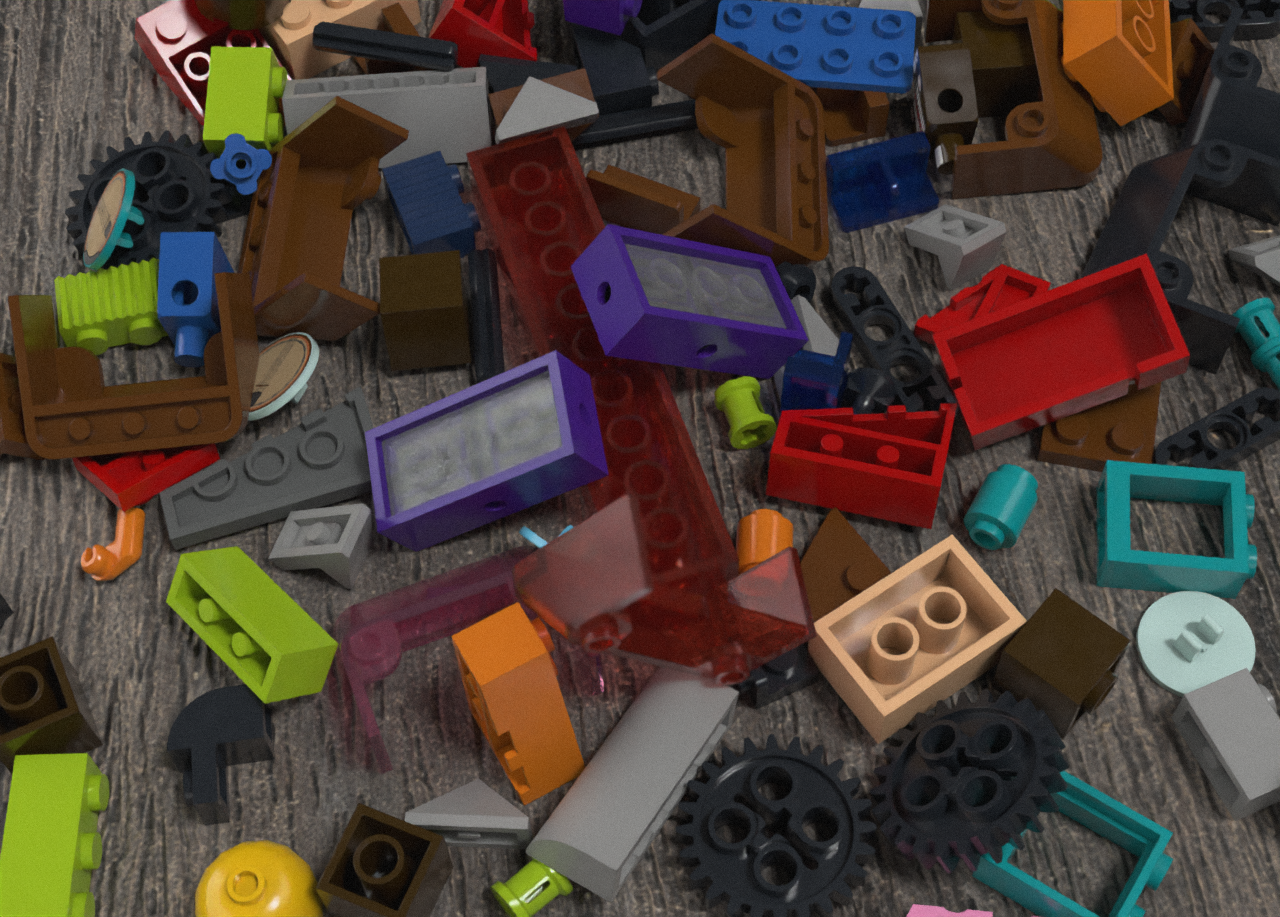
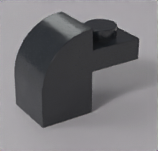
[167,684,275,826]

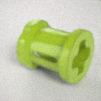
[714,376,777,449]
[490,857,573,917]

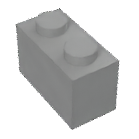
[1171,668,1280,821]

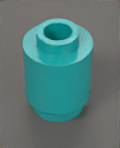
[963,464,1038,550]

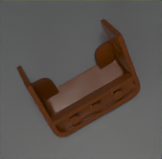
[924,0,1103,200]
[657,34,829,267]
[238,96,409,341]
[8,272,259,459]

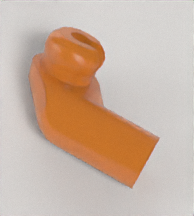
[81,507,146,581]

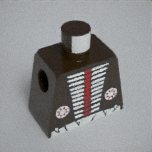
[906,42,978,175]

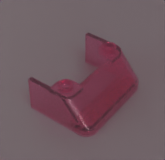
[334,545,604,774]

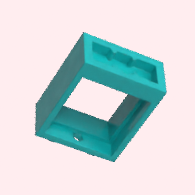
[1096,460,1257,599]
[972,771,1173,917]

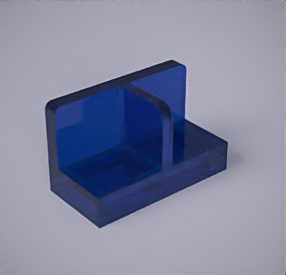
[826,131,939,233]
[780,331,853,416]

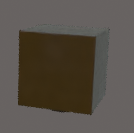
[952,11,1040,118]
[379,250,471,371]
[991,588,1131,740]
[0,636,103,774]
[316,803,453,917]

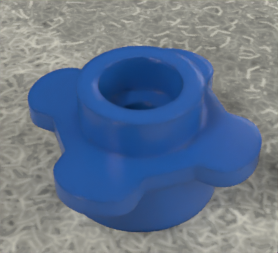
[210,133,272,195]

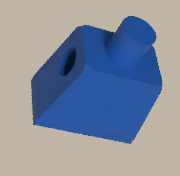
[157,232,234,367]

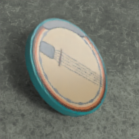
[83,168,144,270]

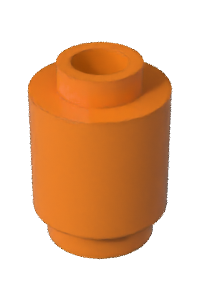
[734,509,794,598]

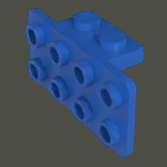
[715,0,916,94]

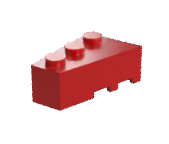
[428,0,537,68]
[766,403,957,529]

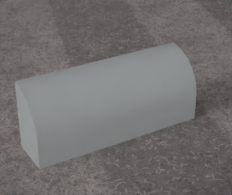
[282,67,493,168]
[526,666,739,902]

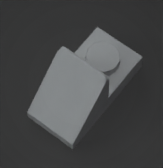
[904,204,1007,290]
[268,503,372,589]

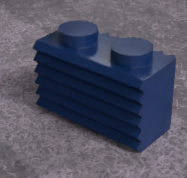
[382,150,481,259]

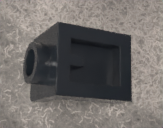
[725,624,820,710]

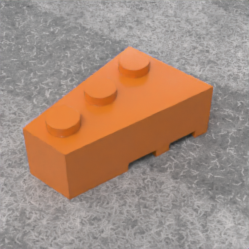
[451,602,585,806]

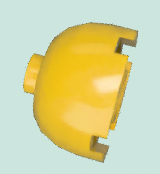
[195,840,323,917]

